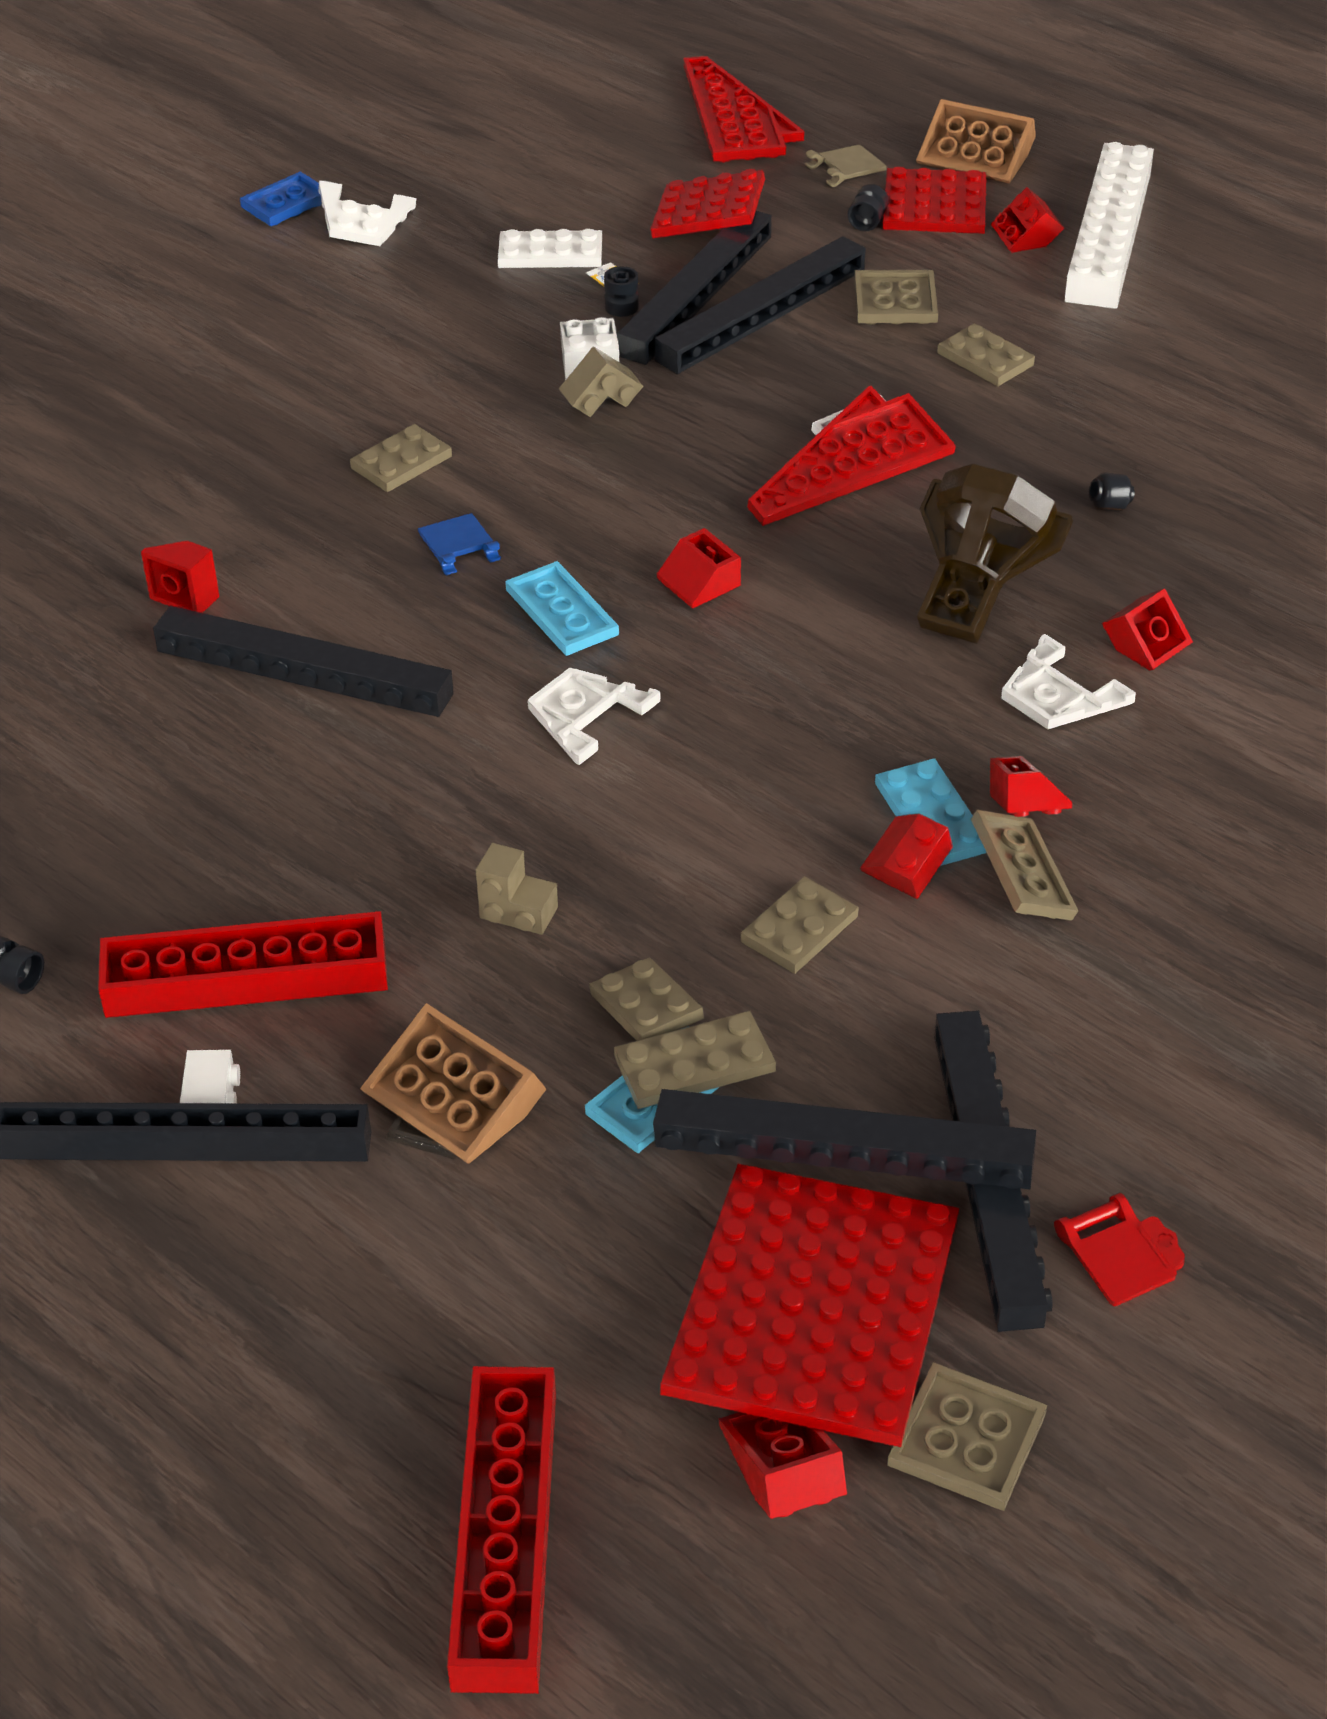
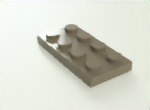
[971,810,1078,920]
[614,1011,776,1109]

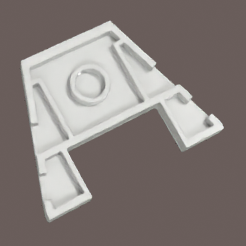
[318,180,416,246]
[1001,634,1136,729]
[528,668,660,765]

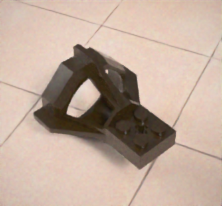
[917,464,1073,644]

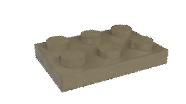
[937,323,1035,387]
[350,424,452,492]
[741,876,859,974]
[589,957,704,1041]

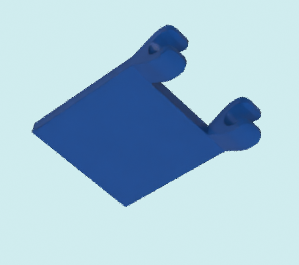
[418,513,501,575]

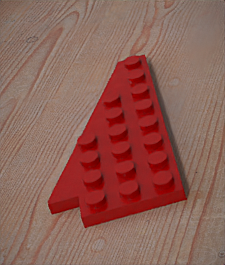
[684,56,804,162]
[747,386,956,526]

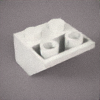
[560,317,619,379]

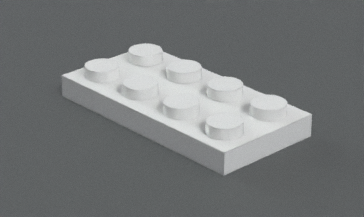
[498,229,602,268]

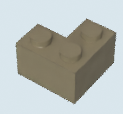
[559,346,643,417]
[476,843,558,935]

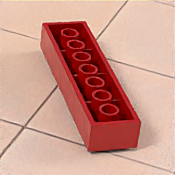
[98,911,388,1018]
[447,1366,556,1694]

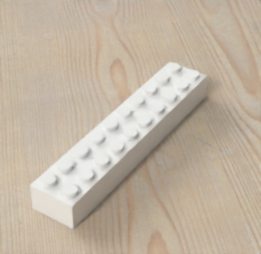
[1065,142,1154,309]

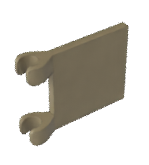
[805,144,887,187]

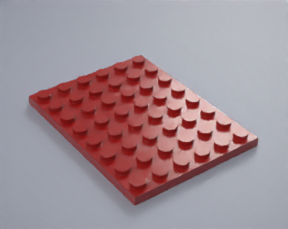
[660,1163,960,1447]

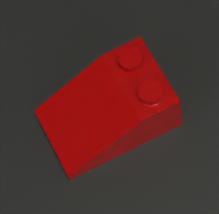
[718,1412,847,1519]

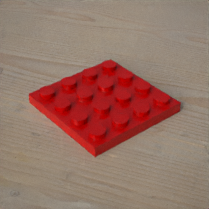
[883,167,986,234]
[650,169,765,238]

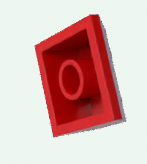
[141,541,220,613]
[1102,588,1193,671]
[860,814,953,899]

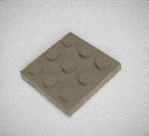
[855,270,938,325]
[887,1362,1047,1511]

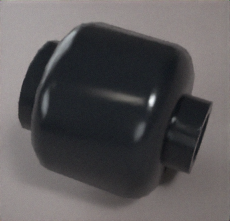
[1089,472,1135,512]

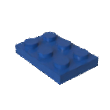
[240,171,322,227]

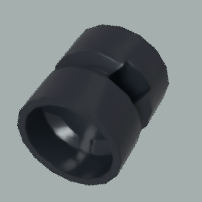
[848,184,889,231]
[604,266,639,317]
[0,935,45,994]

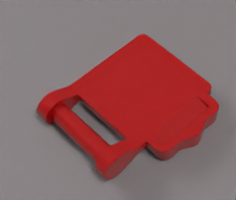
[1054,1193,1185,1306]

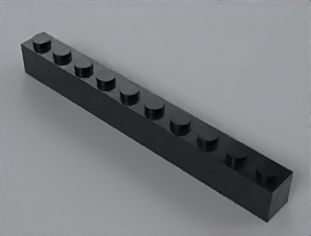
[617,211,772,365]
[655,236,866,374]
[153,606,454,717]
[934,1010,1053,1332]
[653,1089,1036,1190]
[0,1102,371,1162]

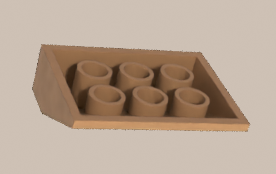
[916,99,1036,184]
[360,1003,546,1164]

